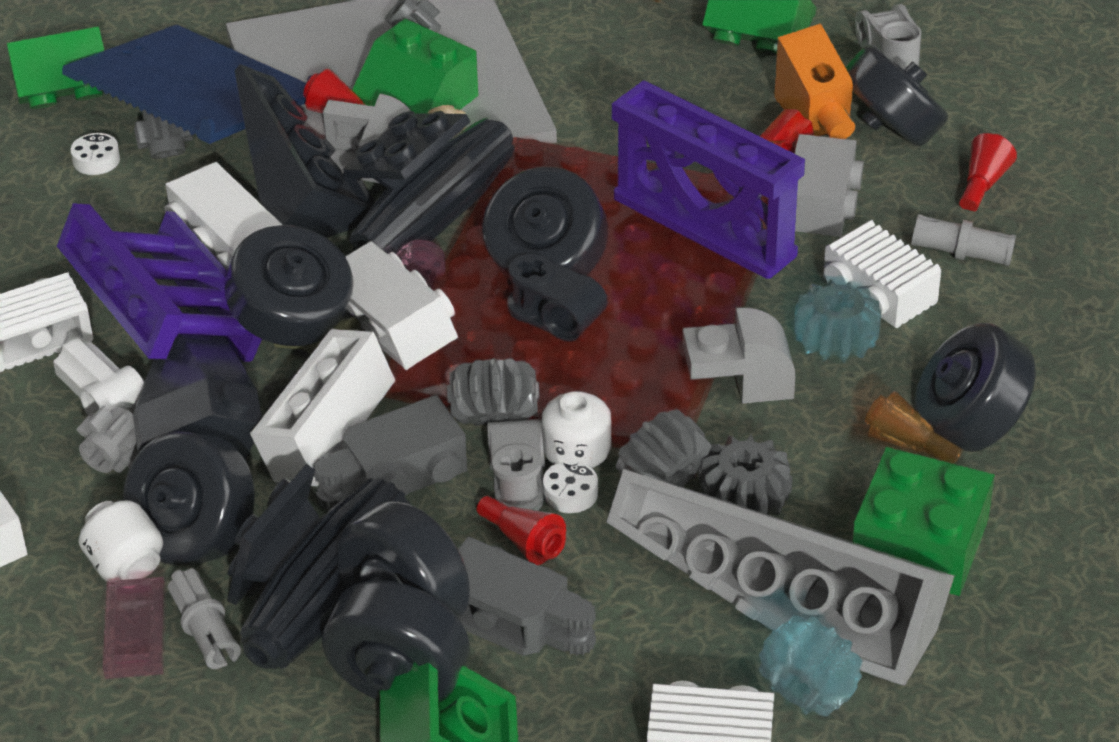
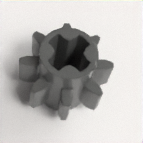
[385,0,441,33]
[134,110,194,159]

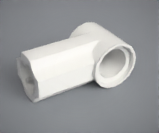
[53,338,144,416]

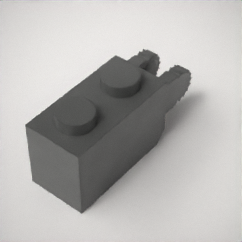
[314,395,467,511]
[458,537,596,656]

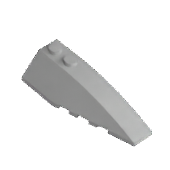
[607,469,954,685]

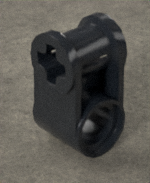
[507,254,608,342]

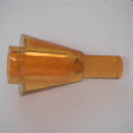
[865,391,963,464]

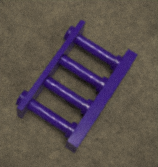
[57,203,262,362]

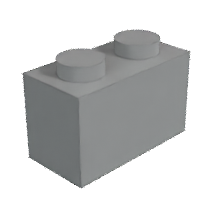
[795,134,864,237]

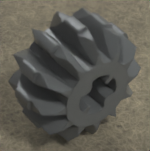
[447,358,540,426]
[616,409,711,487]
[699,434,793,515]

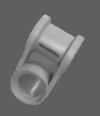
[855,4,922,69]
[488,418,545,511]

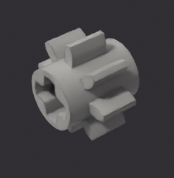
[77,406,139,473]

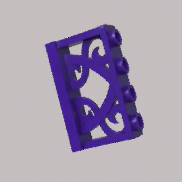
[612,80,805,279]

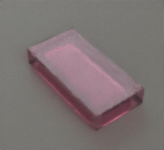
[103,577,166,679]

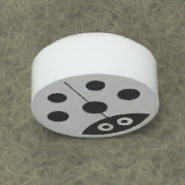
[71,133,120,175]
[543,463,598,513]

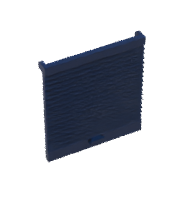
[62,24,314,144]

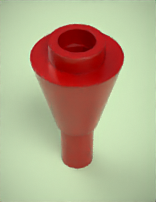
[303,69,365,114]
[959,133,1017,212]
[477,496,566,566]

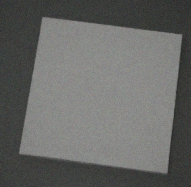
[226,0,557,180]

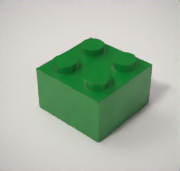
[853,447,995,596]

